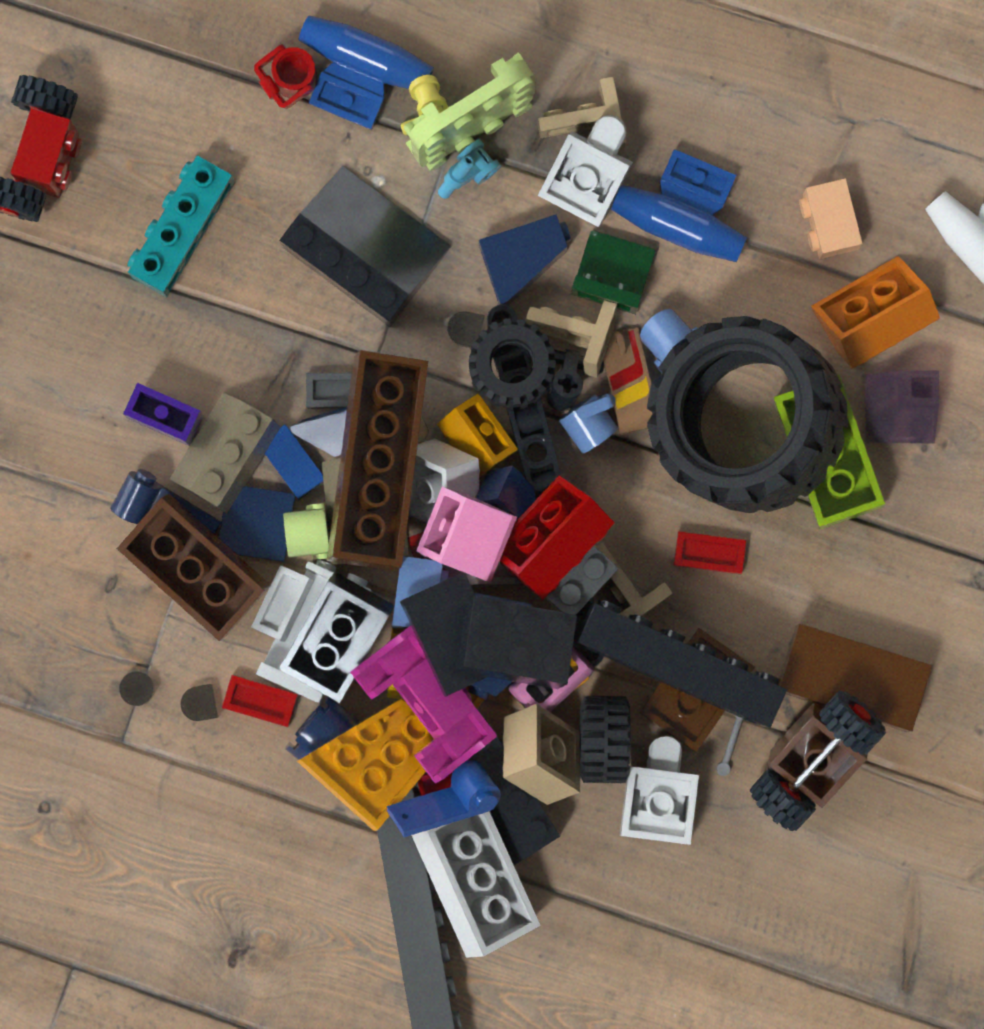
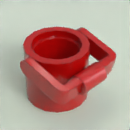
[254,44,317,109]

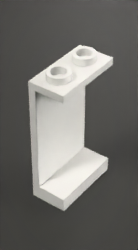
[256,559,372,704]

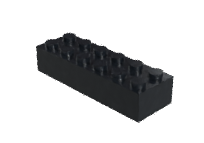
[573,600,788,728]

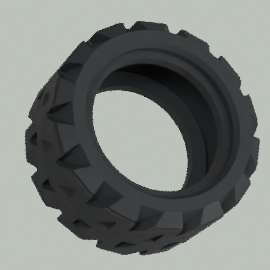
[647,316,848,513]

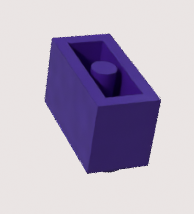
[123,383,204,446]

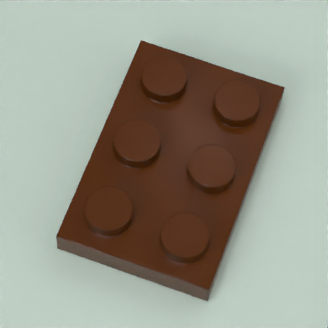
[639,628,755,752]

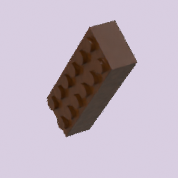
[327,350,429,571]

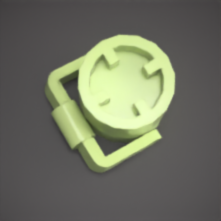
[283,503,329,560]

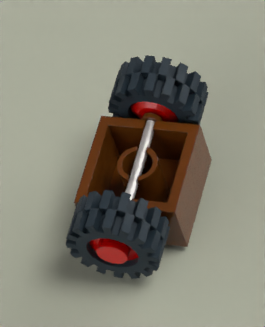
[750,690,886,831]

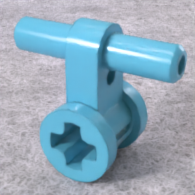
[438,139,502,199]

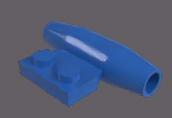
[299,16,434,130]
[611,149,747,262]

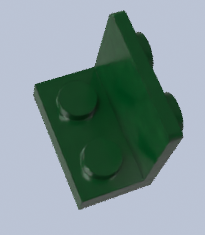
[571,230,655,315]

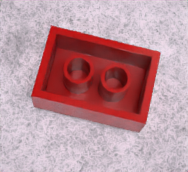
[499,475,615,599]

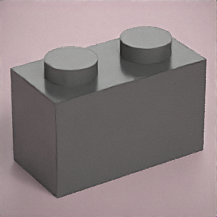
[545,546,619,615]

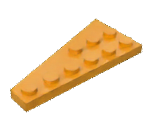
[297,686,485,831]

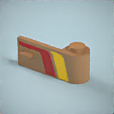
[603,327,652,435]

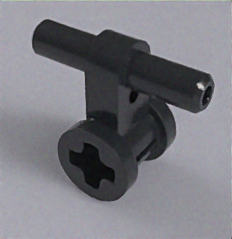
[546,348,604,411]

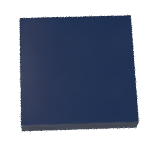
[219,486,296,562]

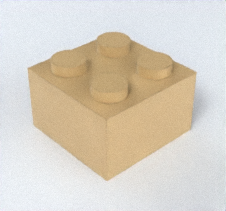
[502,704,580,805]

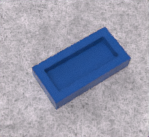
[265,425,324,500]

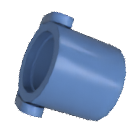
[640,309,697,373]
[559,393,618,454]

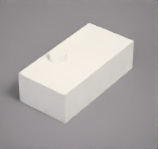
[412,812,541,958]

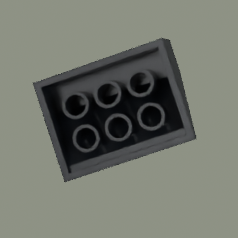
[279,166,451,327]

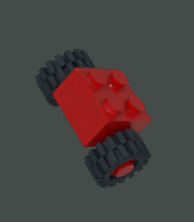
[0,75,82,222]

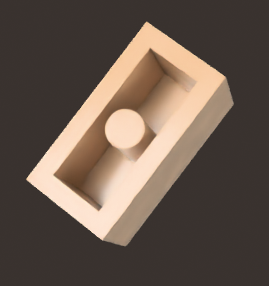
[799,178,863,259]

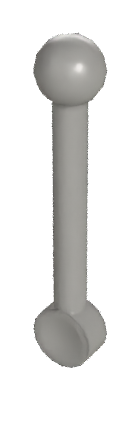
[716,716,744,776]

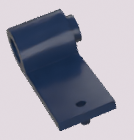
[110,469,221,534]

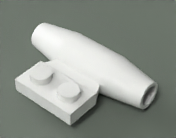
[925,191,984,284]

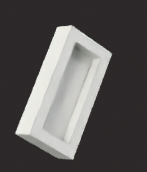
[251,565,314,643]

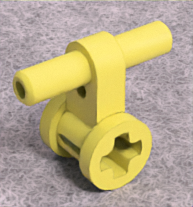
[400,75,452,136]

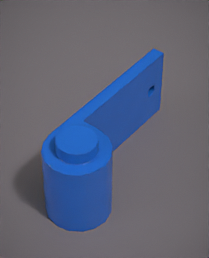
[387,760,501,837]

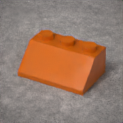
[811,256,940,369]

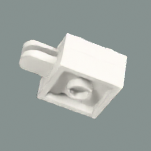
[538,115,633,227]
[619,736,699,845]

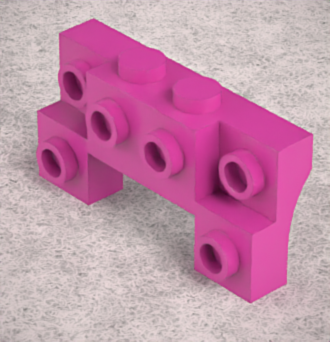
[350,626,497,783]

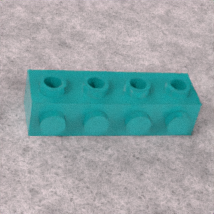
[127,155,235,298]

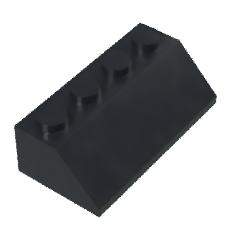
[453,718,560,865]

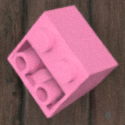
[417,487,517,582]

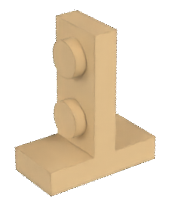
[538,77,626,151]
[526,300,617,378]
[595,542,673,618]

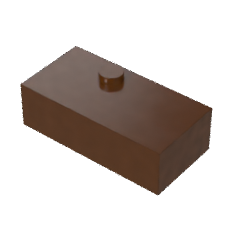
[116,494,271,641]
[779,623,932,732]

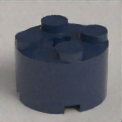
[285,697,361,760]

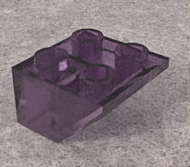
[865,370,939,444]

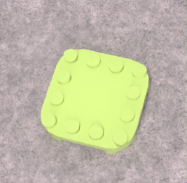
[404,52,536,171]

